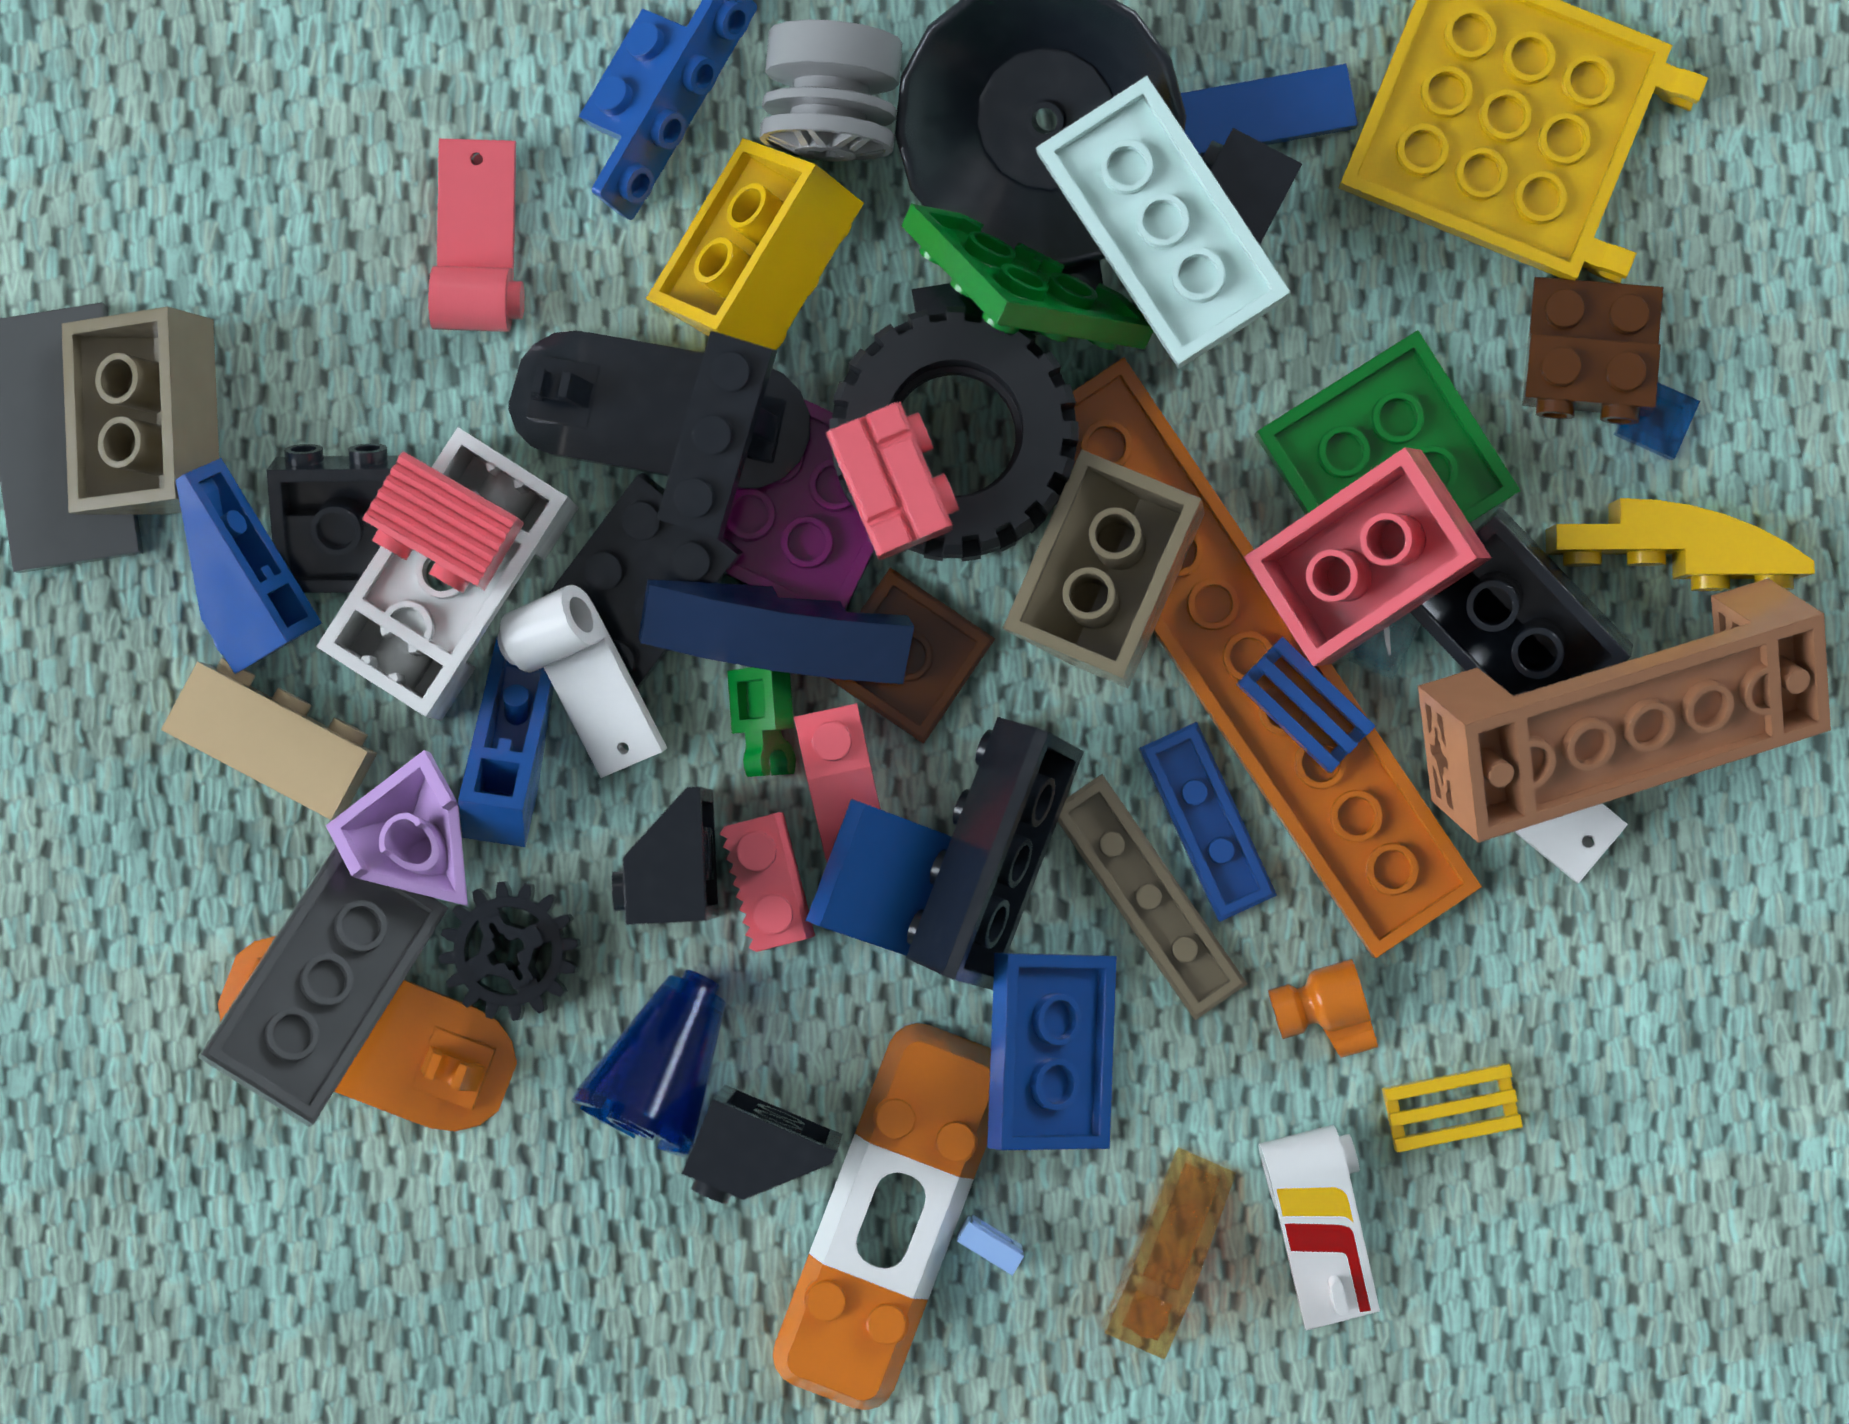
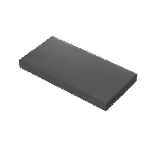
[0,302,144,573]
[198,845,448,1127]

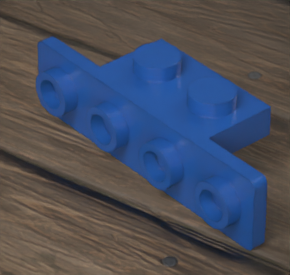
[579,0,757,220]

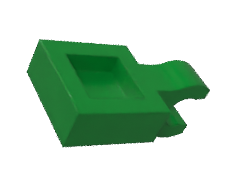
[727,667,796,777]

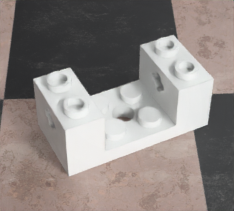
[316,427,579,721]

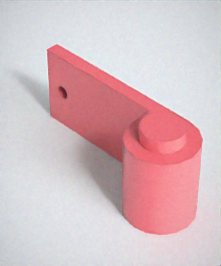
[428,138,525,332]

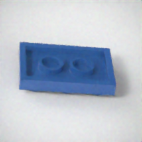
[987,953,1117,1150]

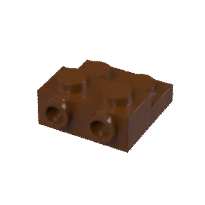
[1522,277,1664,425]

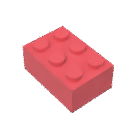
[1243,447,1492,667]

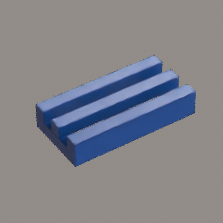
[1236,637,1376,773]

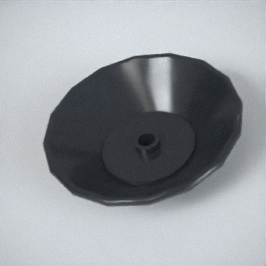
[895,0,1187,269]

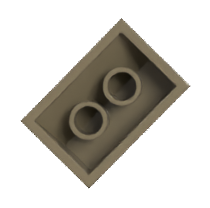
[61,306,219,515]
[1003,449,1205,688]

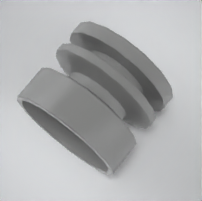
[759,19,903,162]

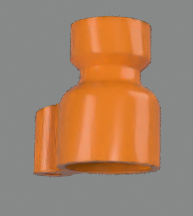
[1268,959,1378,1058]

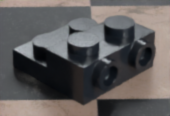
[266,443,399,593]

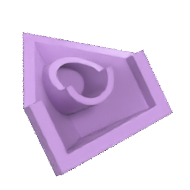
[326,750,468,906]

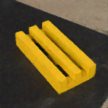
[1382,1063,1523,1153]

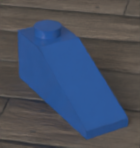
[176,458,322,674]
[458,638,554,847]

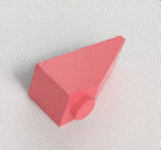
[794,703,881,863]

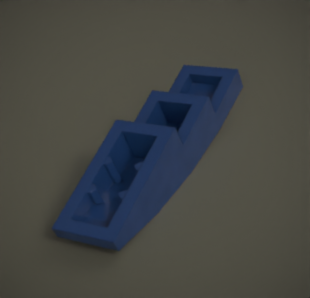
[638,579,914,684]

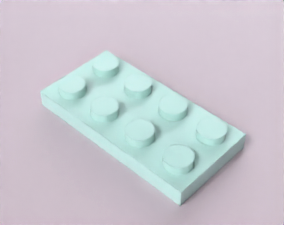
[1036,76,1291,369]

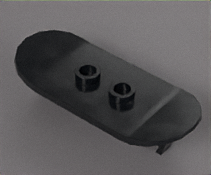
[508,331,810,489]

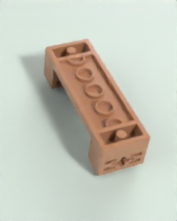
[1418,578,1831,843]

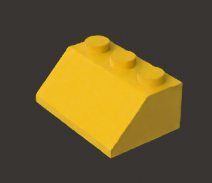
[646,138,864,350]

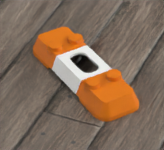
[773,1023,991,1410]

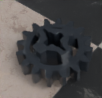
[439,881,581,1021]

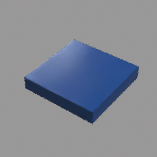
[806,799,952,956]

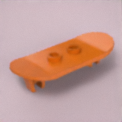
[218,936,517,1132]

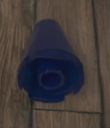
[571,970,726,1157]

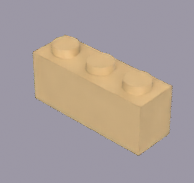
[161,658,377,820]

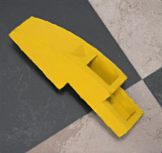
[1545,498,1815,591]

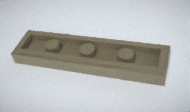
[1058,774,1247,1020]

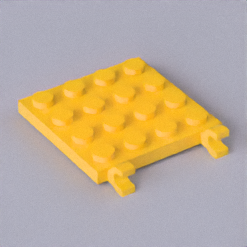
[1338,0,1708,283]

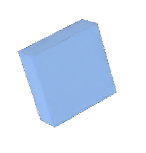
[957,1214,1024,1276]

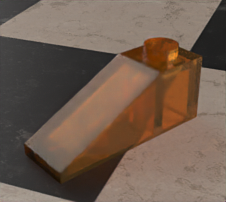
[1101,1147,1236,1360]

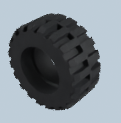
[830,306,1079,562]

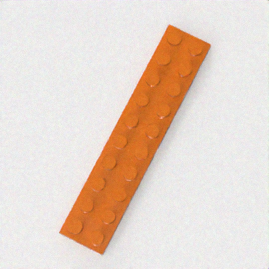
[1073,357,1482,958]

